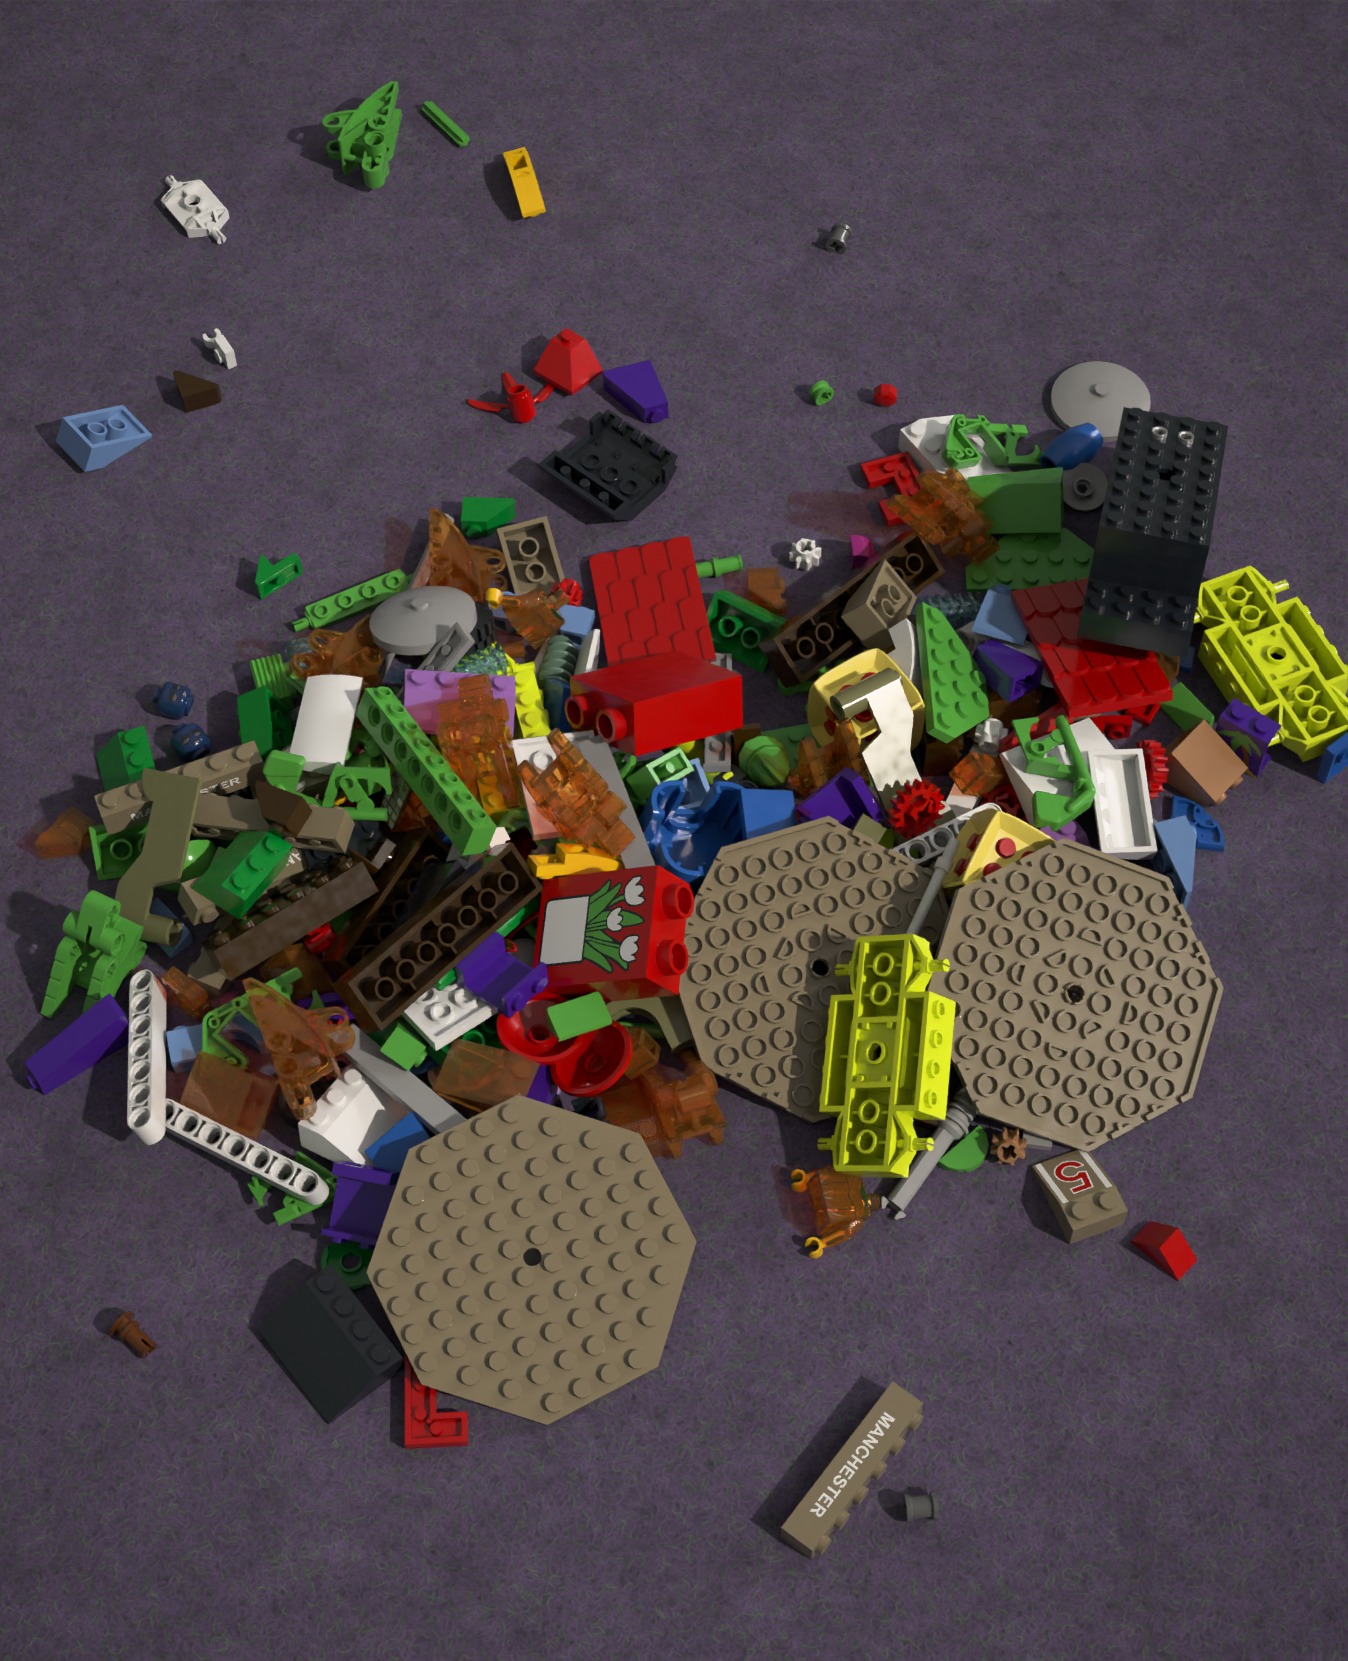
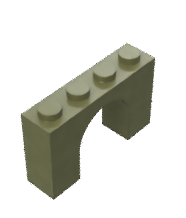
[604,995,694,1083]

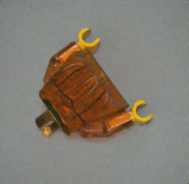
[485,588,570,650]
[791,1165,881,1259]

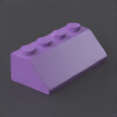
[402,669,516,739]

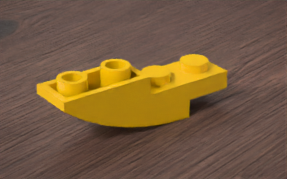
[503,147,546,218]
[527,843,626,879]

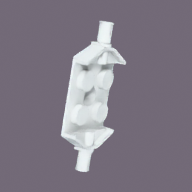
[161,175,229,244]

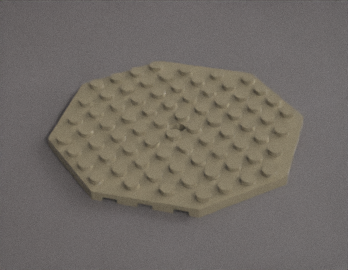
[678,816,949,1124]
[925,838,1224,1152]
[366,1095,697,1426]

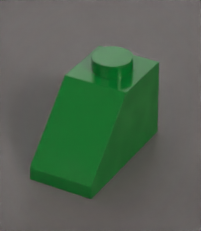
[461,497,516,538]

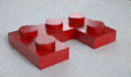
[860,451,936,527]
[405,1355,469,1449]

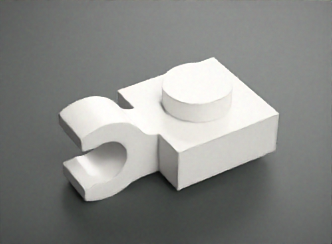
[203,328,237,369]

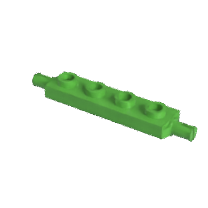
[291,568,415,632]

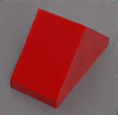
[1131,1221,1197,1281]

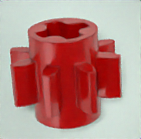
[550,578,583,607]
[303,922,338,956]

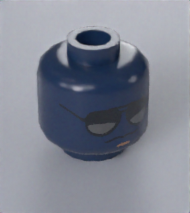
[152,681,194,720]
[170,723,211,762]

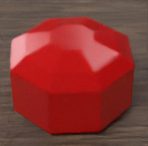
[873,384,897,407]

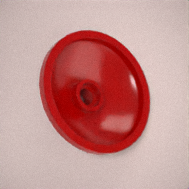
[497,992,585,1065]
[551,1020,633,1097]

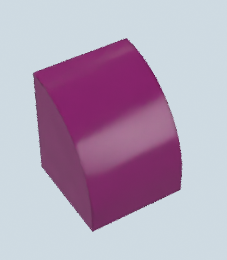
[849,535,875,571]

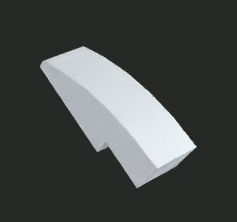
[887,618,923,697]

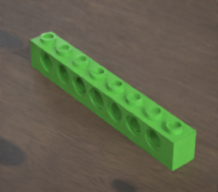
[355,686,497,856]

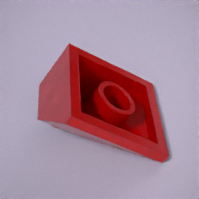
[533,328,603,396]

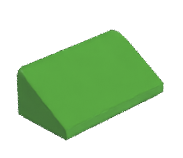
[1159,682,1215,732]
[546,992,612,1042]

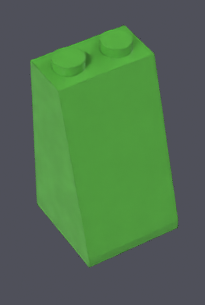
[962,467,1064,534]

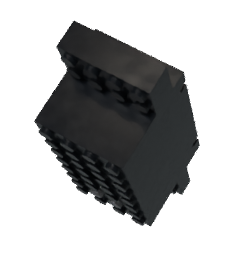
[1077,407,1228,658]

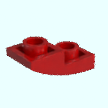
[1090,715,1133,740]

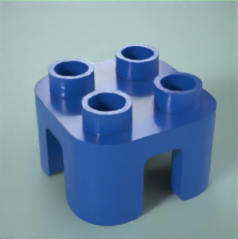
[638,780,745,898]

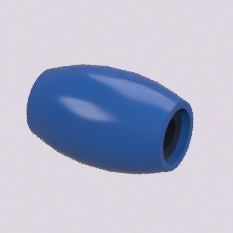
[1040,423,1103,471]

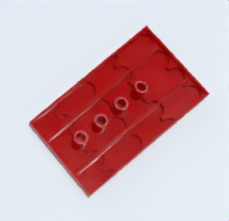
[589,536,717,667]
[1011,578,1173,719]

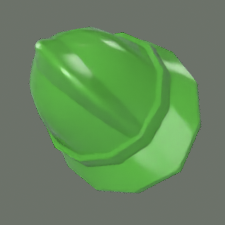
[739,736,790,788]

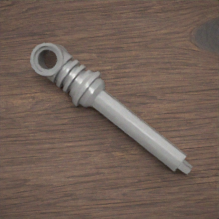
[880,1083,977,1220]

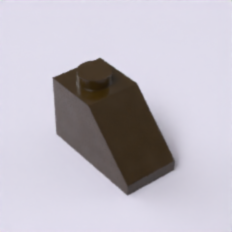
[254,780,313,839]

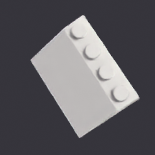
[898,415,1012,514]
[999,718,1115,828]
[298,1063,409,1167]

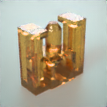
[161,966,211,1023]

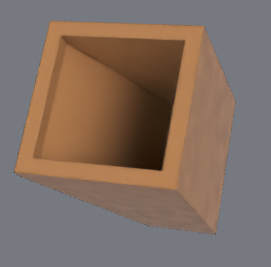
[1164,720,1248,808]

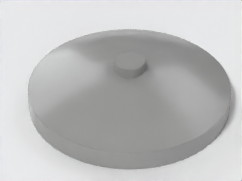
[1050,361,1151,442]
[369,586,477,655]

